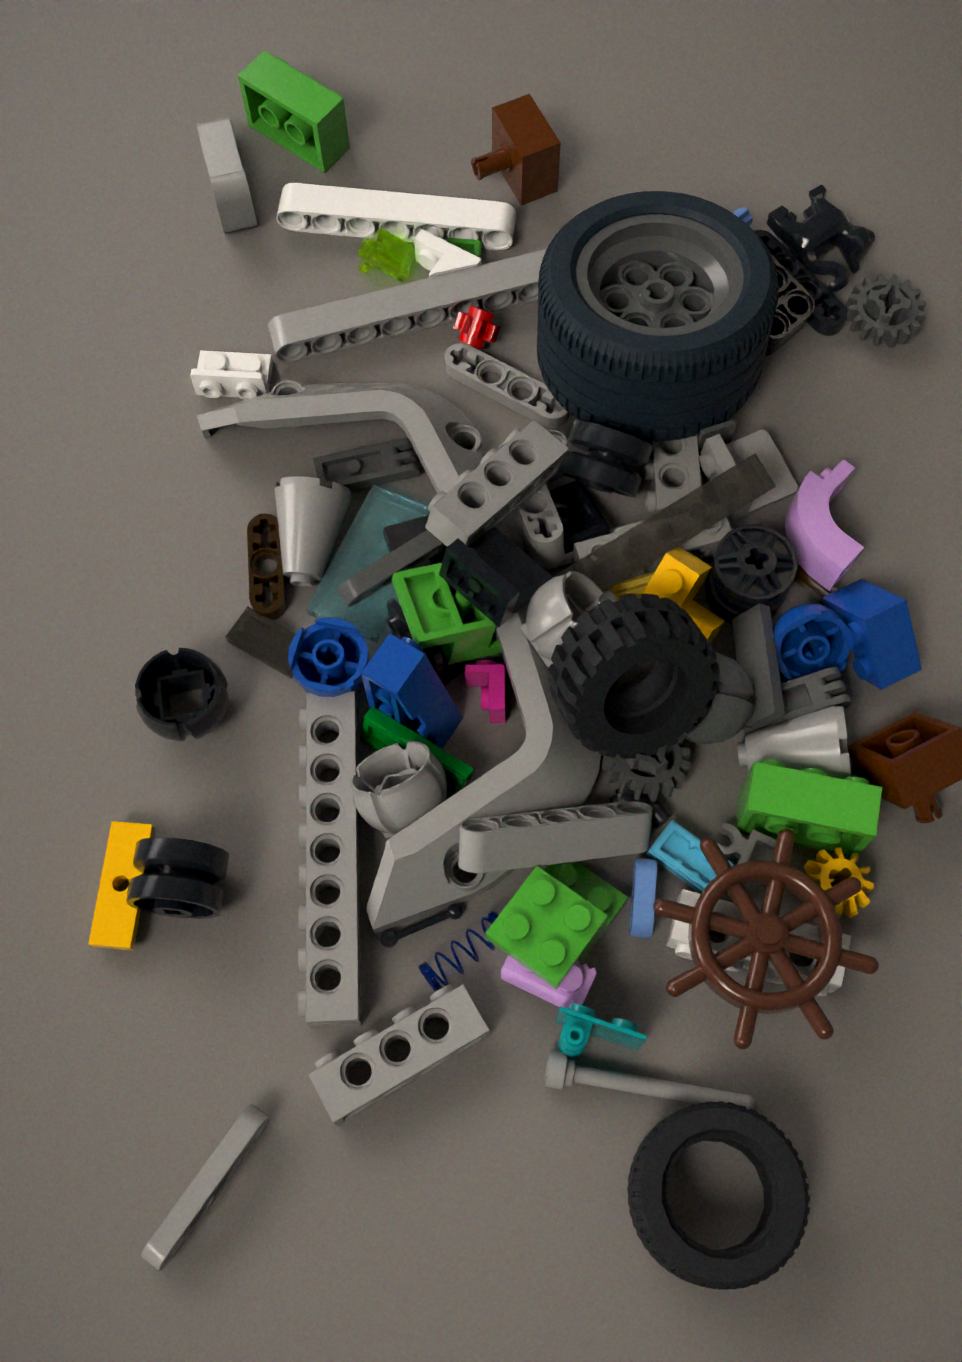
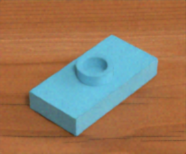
[647,819,735,894]

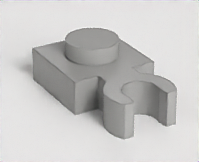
[717,823,776,885]

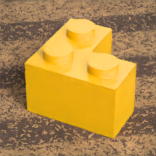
[640,546,725,644]

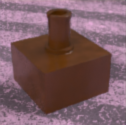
[471,94,561,206]
[847,712,962,823]

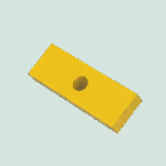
[88,821,155,951]

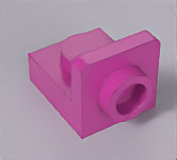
[465,660,506,723]

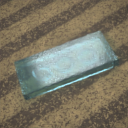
[306,485,430,643]

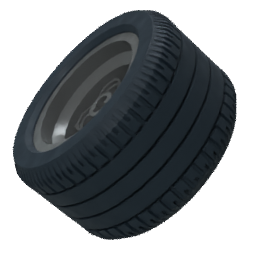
[537,191,779,442]

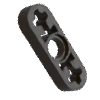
[247,514,287,621]

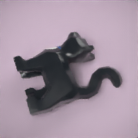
[767,184,875,292]

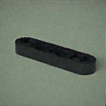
[755,230,847,336]

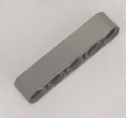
[458,801,653,873]

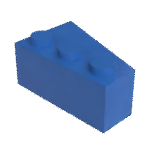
[361,633,463,749]

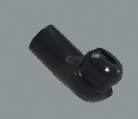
[610,787,672,829]

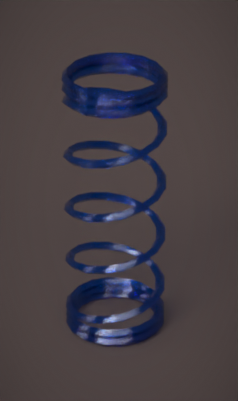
[418,911,499,992]

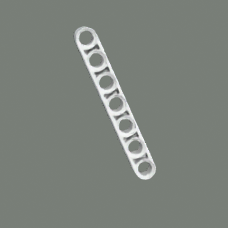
[276,183,516,250]

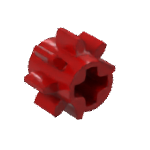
[453,305,501,349]

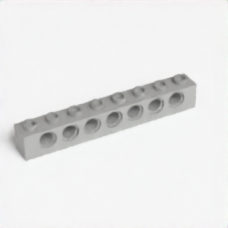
[298,691,362,1028]

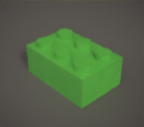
[237,50,350,173]
[734,759,882,856]

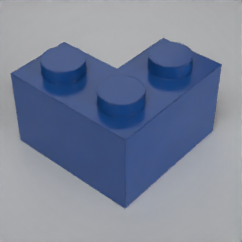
[822,579,922,690]

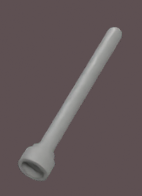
[544,1051,756,1110]

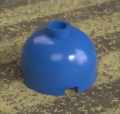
[773,604,854,680]
[288,618,369,697]

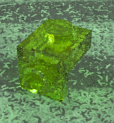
[357,228,415,282]

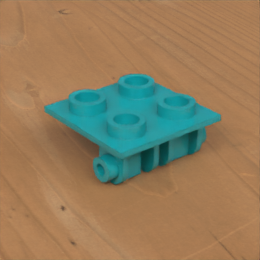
[555,1003,647,1059]

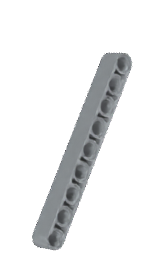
[268,249,546,363]

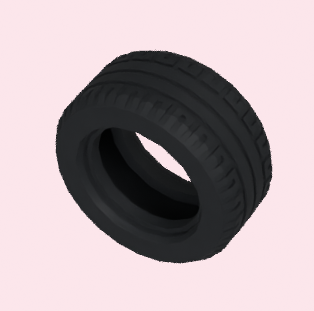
[627,1101,810,1290]

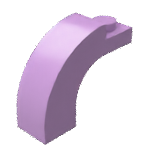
[785,459,864,592]

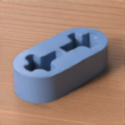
[629,858,657,939]

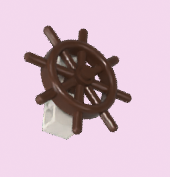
[653,829,879,1049]

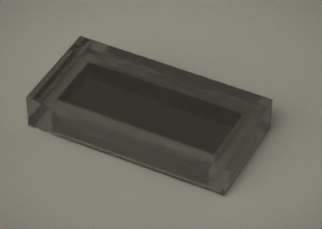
[225,606,295,679]

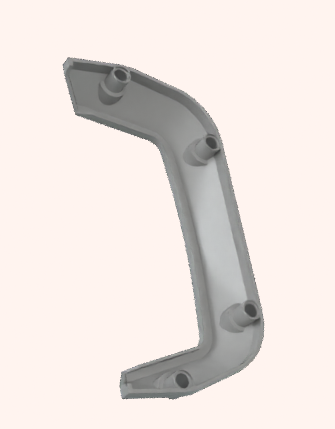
[197,380,601,934]

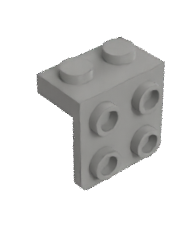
[699,429,798,521]

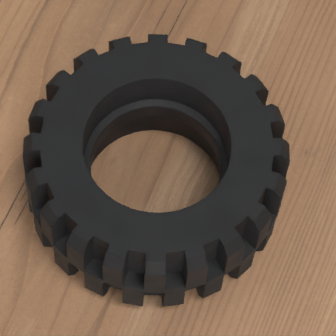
[548,594,720,759]

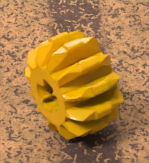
[804,847,875,918]

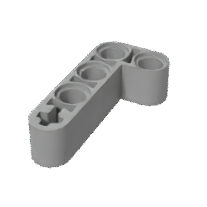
[196,116,258,233]
[498,430,568,569]

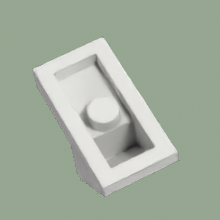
[414,229,482,278]

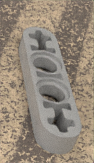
[444,343,569,429]
[141,1104,270,1272]

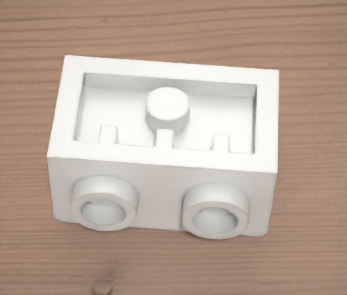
[190,350,273,400]

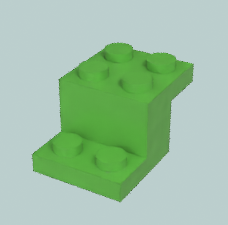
[392,563,502,665]
[485,861,628,990]

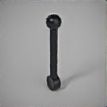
[380,903,463,948]

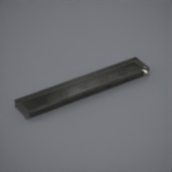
[554,453,776,593]

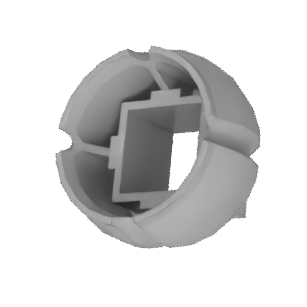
[520,571,603,667]
[350,741,447,838]

